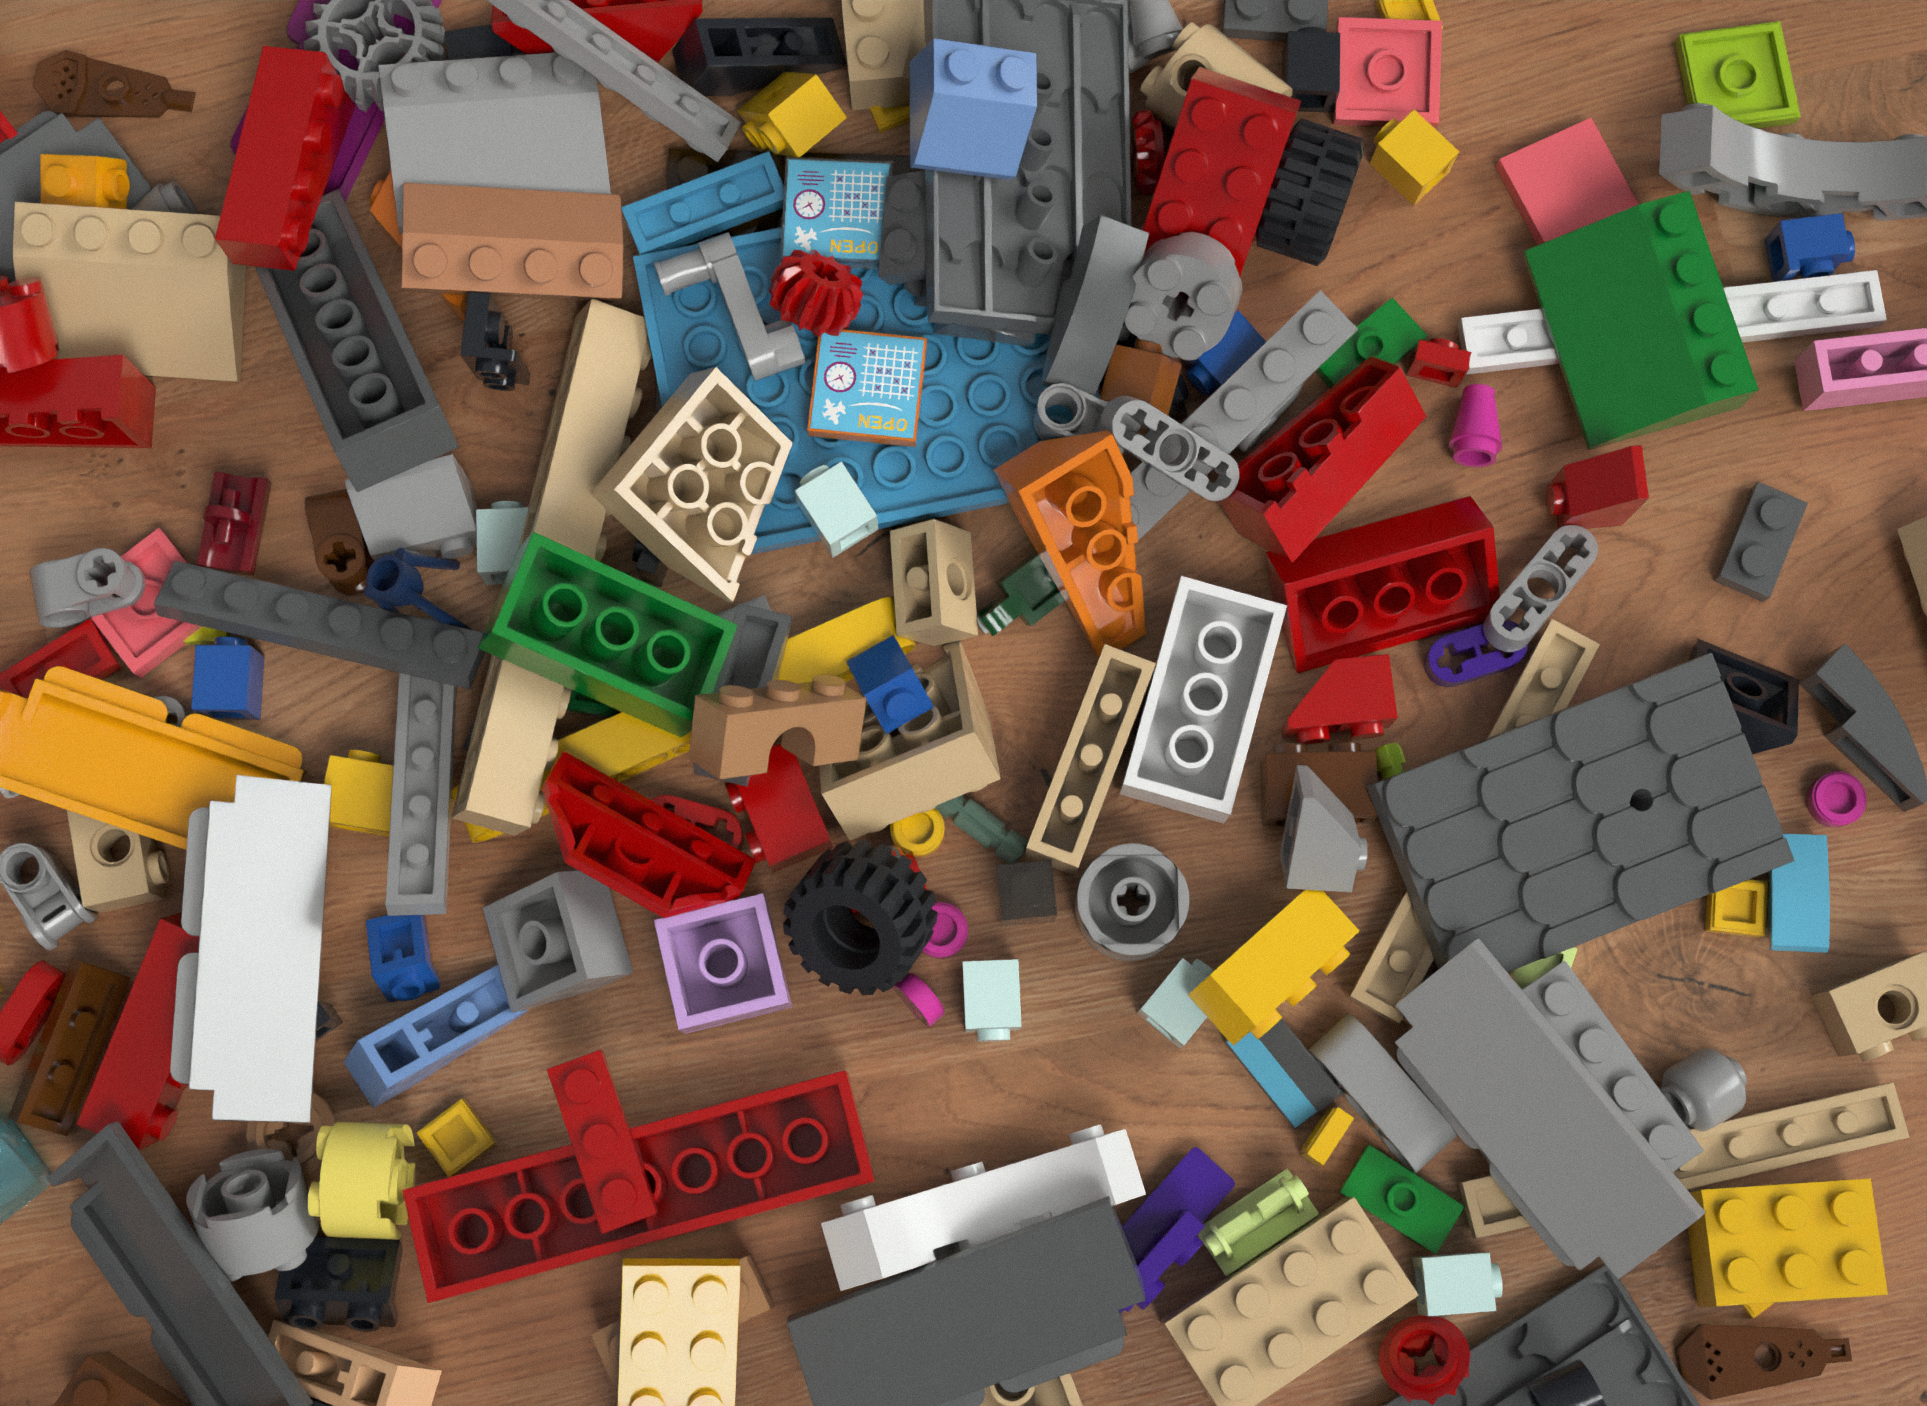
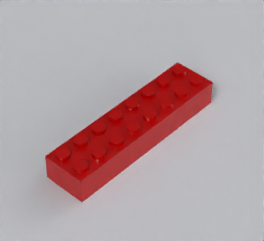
[402,1070,877,1303]

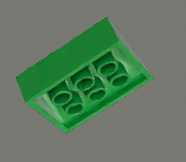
[1523,191,1759,450]

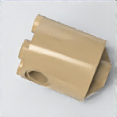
[1140,22,1293,132]

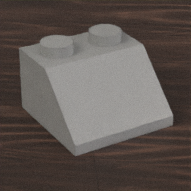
[345,454,478,568]
[483,870,633,1013]

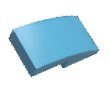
[1767,834,1830,953]

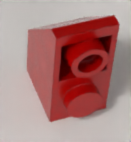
[1281,654,1398,745]

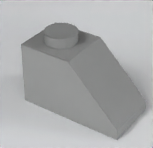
[1279,765,1367,892]

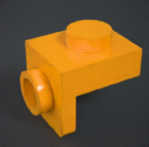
[40,154,130,209]

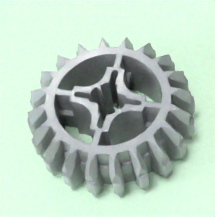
[304,0,447,113]

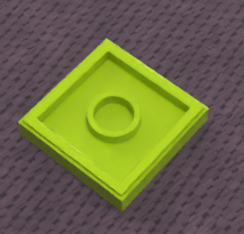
[1675,21,1801,129]

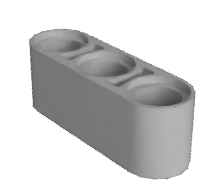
[1307,1014,1457,1174]

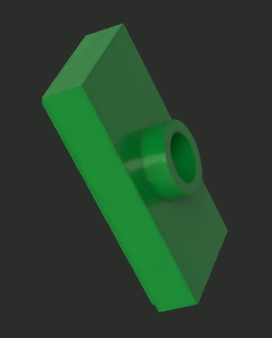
[1315,297,1427,389]
[1338,1145,1465,1254]

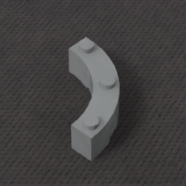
[1659,103,1927,221]

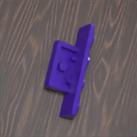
[1120,1147,1235,1313]

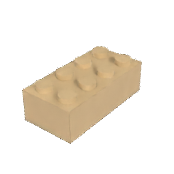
[1159,1197,1419,1406]

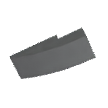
[1041,215,1149,396]
[694,603,792,787]
[1799,643,1927,812]

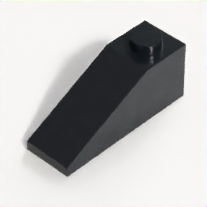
[672,18,846,97]

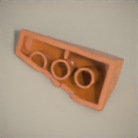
[993,430,1146,659]

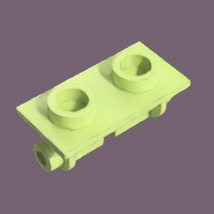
[1197,1168,1320,1277]

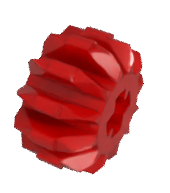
[769,249,863,337]

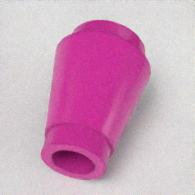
[1449,384,1503,467]

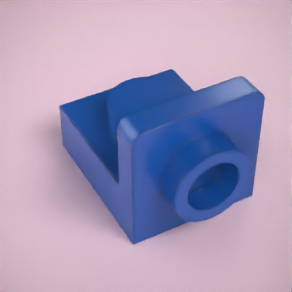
[366,915,441,1002]

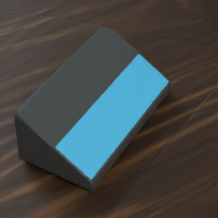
[1224,1019,1342,1130]

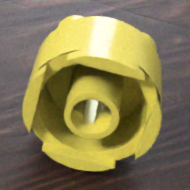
[308,1122,415,1240]

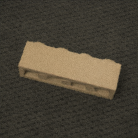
[1025,644,1156,876]

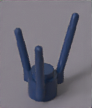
[364,548,472,630]

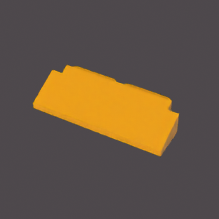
[0,666,306,850]

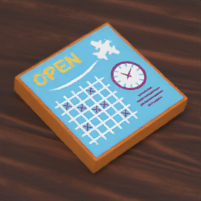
[807,330,927,447]

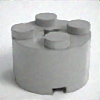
[1125,232,1242,360]
[1074,843,1189,961]
[186,1149,319,1281]

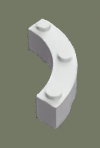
[821,1124,1146,1291]

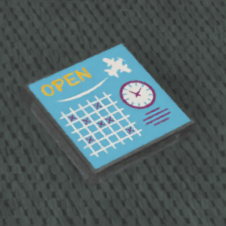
[780,157,893,269]

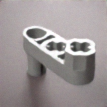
[654,232,806,381]

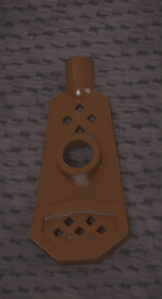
[33,50,196,118]
[1675,1324,1852,1400]

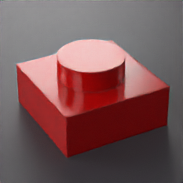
[1406,338,1472,388]

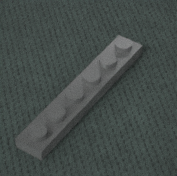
[154,561,485,689]

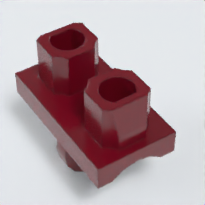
[196,471,272,576]

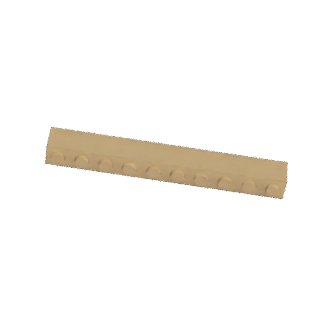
[451,299,652,836]

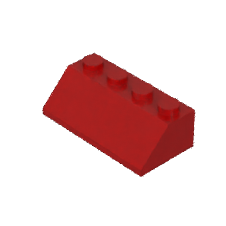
[1265,496,1500,673]

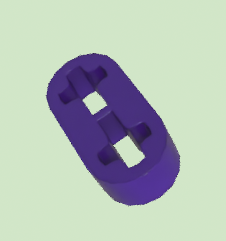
[1424,620,1528,688]

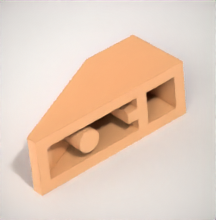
[268,1320,442,1406]

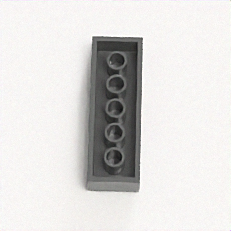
[255,189,459,492]

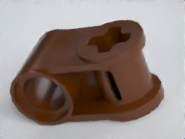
[305,489,375,595]

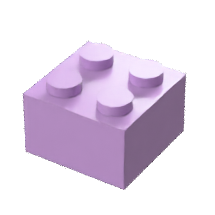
[654,893,793,1034]

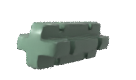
[935,795,1028,865]

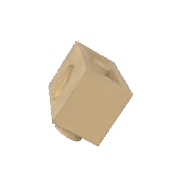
[890,519,978,646]
[67,810,169,913]
[1811,951,1927,1062]

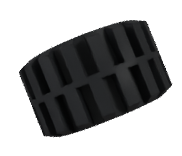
[1256,118,1364,266]
[783,840,938,995]

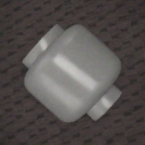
[1660,1048,1747,1132]

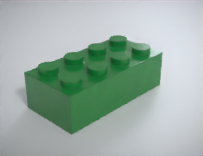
[477,532,738,738]

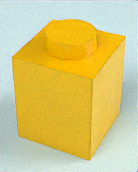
[1370,110,1459,206]

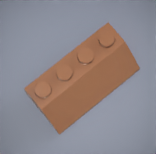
[402,183,623,302]

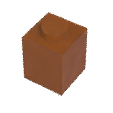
[1100,339,1182,416]

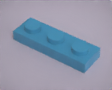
[621,151,787,255]

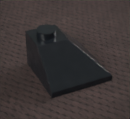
[1688,639,1799,754]

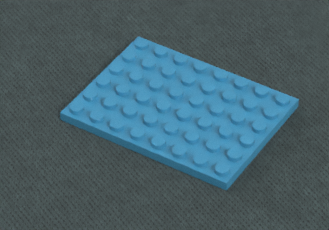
[633,227,1100,555]

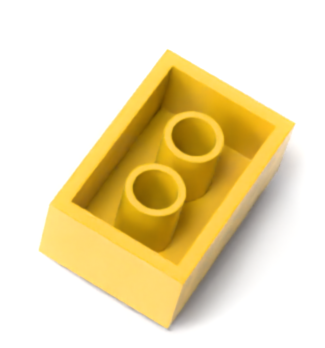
[1688,1178,1888,1308]

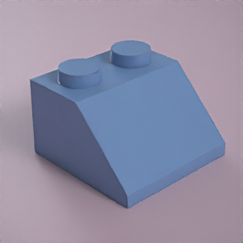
[910,38,1037,180]

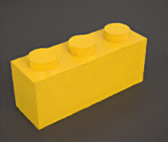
[1188,890,1359,1046]

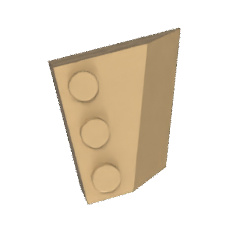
[841,0,925,111]
[590,367,792,602]
[819,640,1001,840]

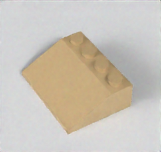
[13,202,246,382]

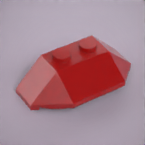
[491,0,703,63]
[542,751,756,918]

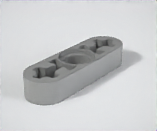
[1101,396,1239,501]
[1483,525,1598,652]

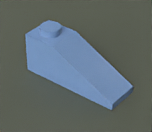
[344,965,528,1109]

